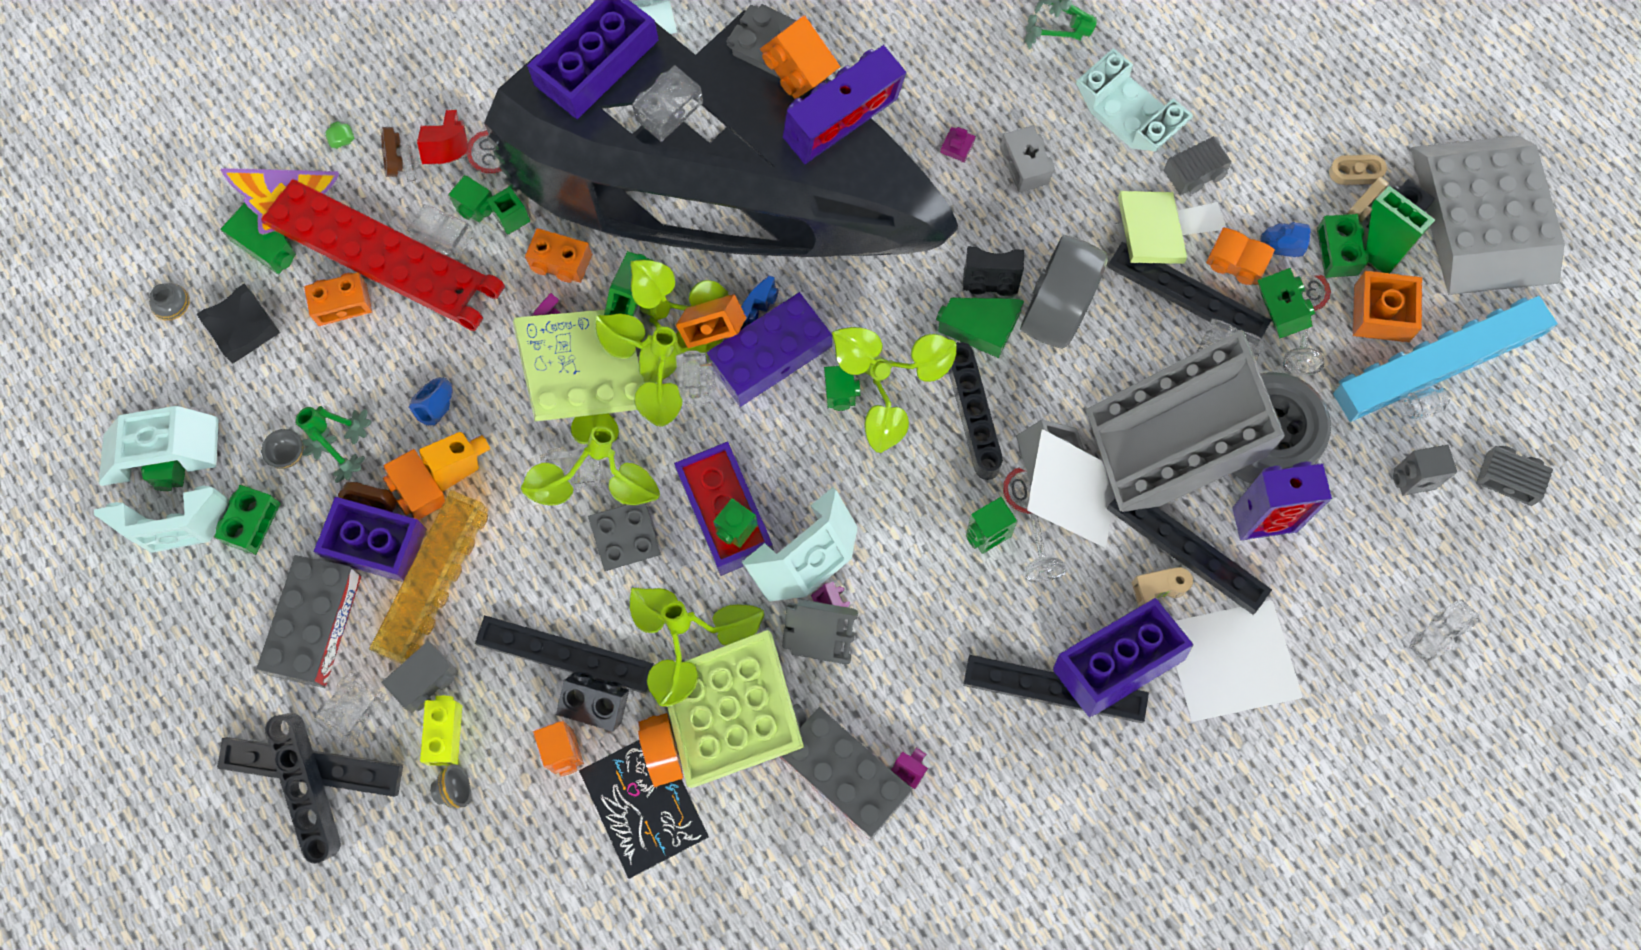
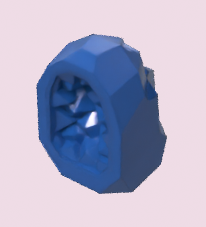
[1260,222,1311,257]
[409,377,453,426]

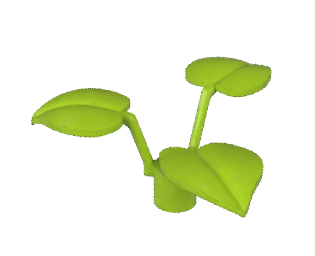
[631,260,729,383]
[595,314,723,427]
[832,327,956,453]
[520,413,660,506]
[630,587,764,707]

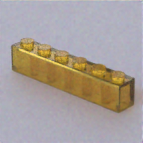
[369,490,488,665]

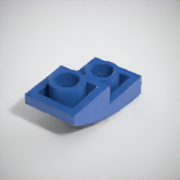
[740,276,779,330]

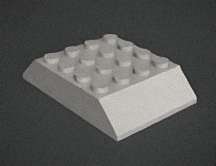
[1411,135,1565,295]
[1086,330,1285,512]

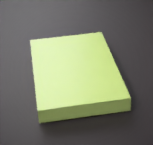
[1118,191,1187,264]

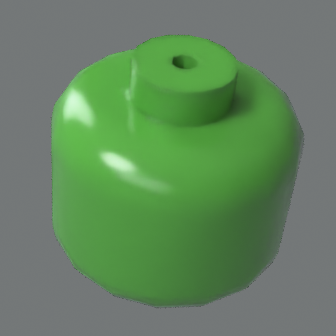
[325,122,354,149]

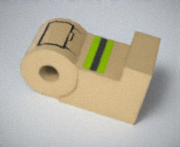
[1131,567,1193,607]

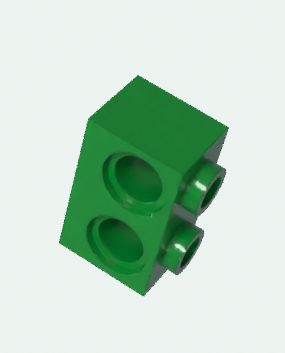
[1316,214,1369,278]
[214,485,281,555]
[966,497,1017,554]

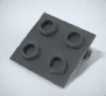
[588,503,661,571]

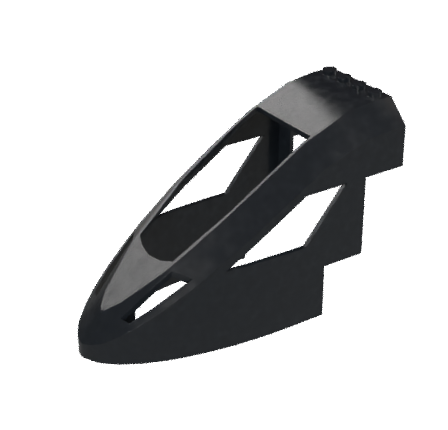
[484,10,958,257]

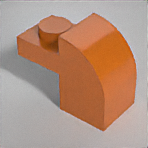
[638,713,684,787]

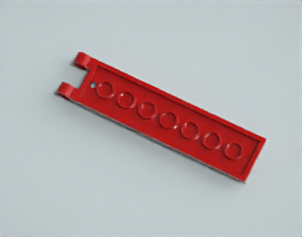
[261,178,505,331]

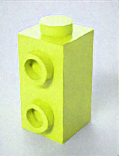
[420,695,463,766]

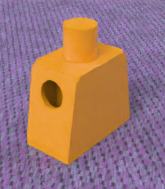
[419,432,490,492]

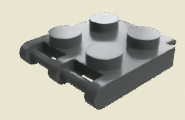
[726,4,797,78]
[782,599,858,664]

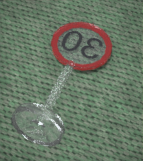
[400,130,502,182]
[1283,268,1331,375]
[1003,466,1066,582]

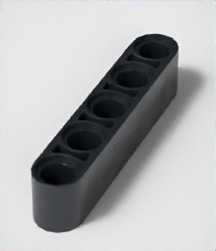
[948,342,1003,480]
[265,713,341,864]

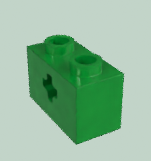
[1257,268,1315,339]

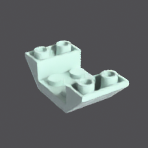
[1076,48,1193,151]
[99,406,219,486]
[94,486,229,553]
[742,487,858,601]

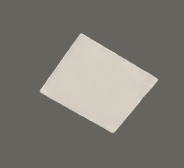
[1175,600,1302,722]

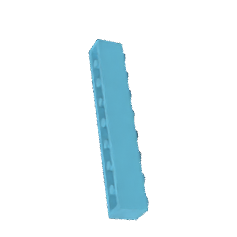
[1333,296,1558,422]

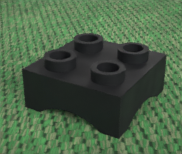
[963,246,1024,296]
[196,283,280,364]

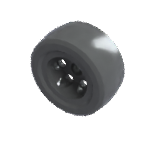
[1020,235,1108,349]
[1232,372,1331,484]

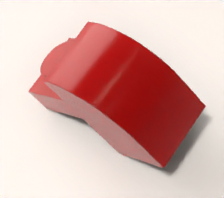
[417,110,469,164]

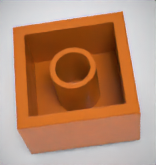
[760,15,841,99]
[1353,271,1422,343]

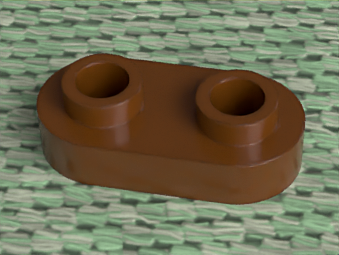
[381,127,403,177]
[338,482,397,512]

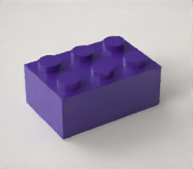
[313,497,427,583]

